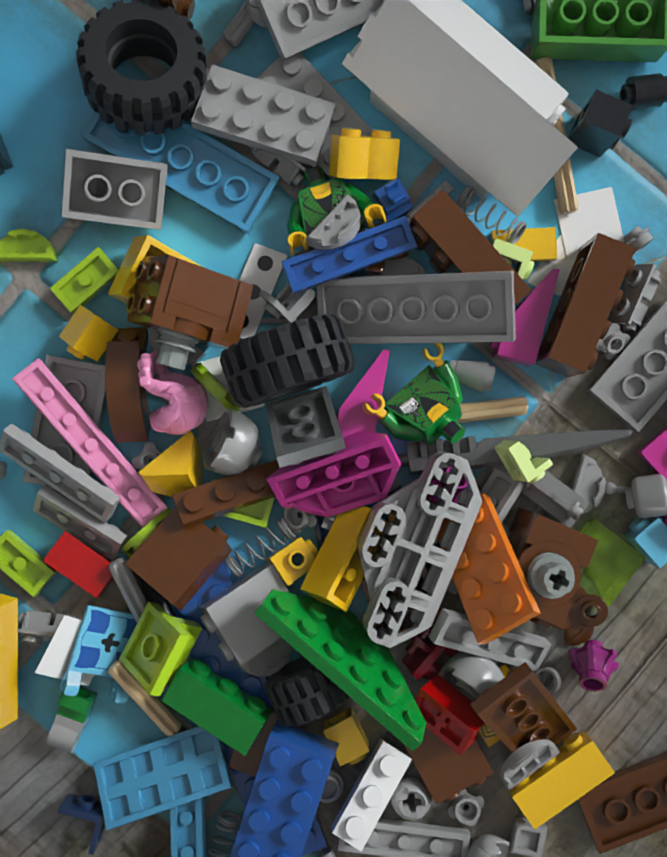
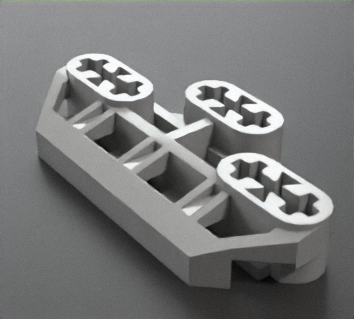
[357,452,483,648]

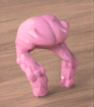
[137,350,208,435]

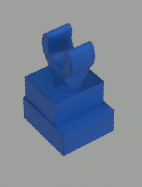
[372,178,413,223]

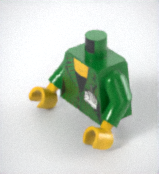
[287,166,387,255]
[362,343,465,445]

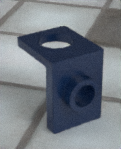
[58,794,105,855]

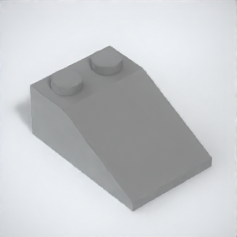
[61,148,168,230]

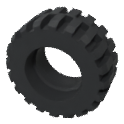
[76,0,206,135]
[220,314,355,408]

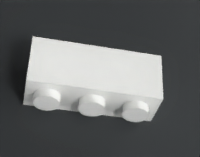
[331,738,412,852]

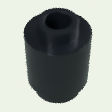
[620,73,667,110]

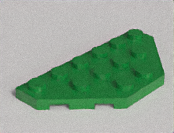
[254,589,427,751]

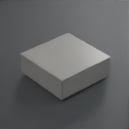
[508,817,548,857]

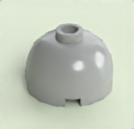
[203,409,263,475]
[438,651,504,702]

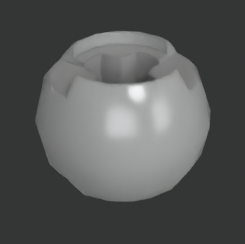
[391,776,432,821]

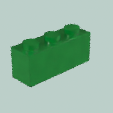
[162,658,273,756]

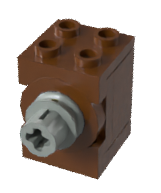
[126,255,254,371]
[508,507,599,628]

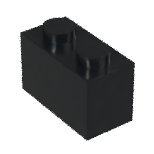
[568,89,633,157]

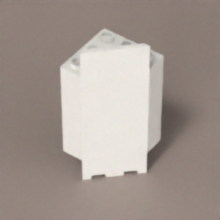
[342,0,578,217]

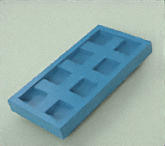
[93,726,234,830]

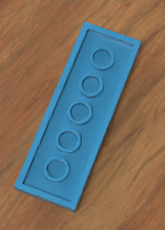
[82,112,280,235]

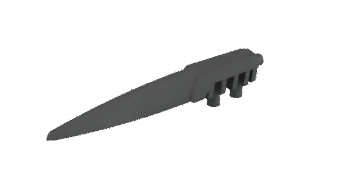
[397,422,632,475]

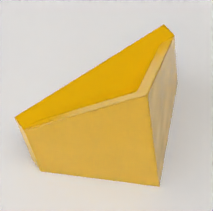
[139,431,203,497]

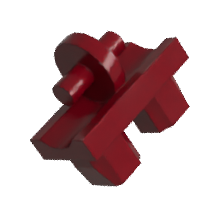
[401,626,458,680]

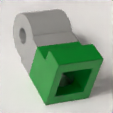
[47,687,98,753]

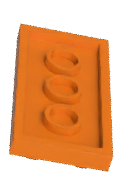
[437,493,541,645]

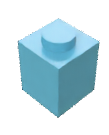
[624,517,667,568]

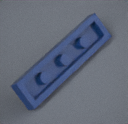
[282,216,417,295]

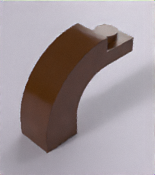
[105,327,151,443]

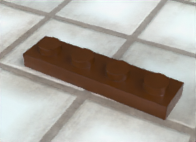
[172,460,280,529]

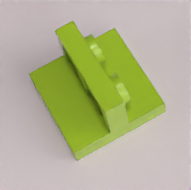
[119,601,202,696]

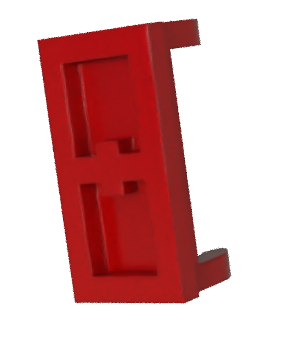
[43,531,114,598]
[415,675,486,756]

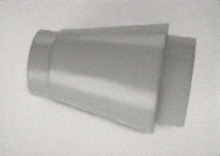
[450,360,496,393]

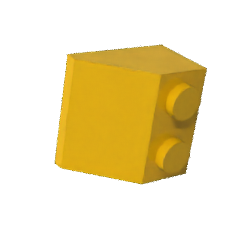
[107,235,202,305]

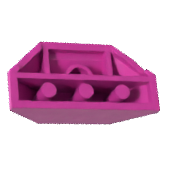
[266,431,401,517]

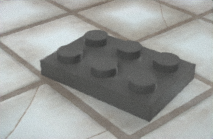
[266,386,346,468]

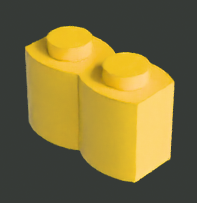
[329,128,400,180]

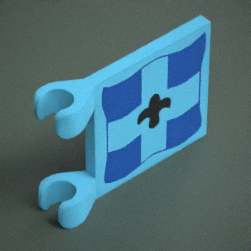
[60,604,137,703]

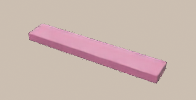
[12,358,168,528]

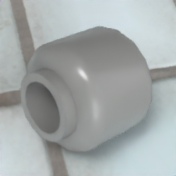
[625,474,667,518]

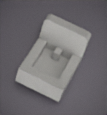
[259,282,317,323]

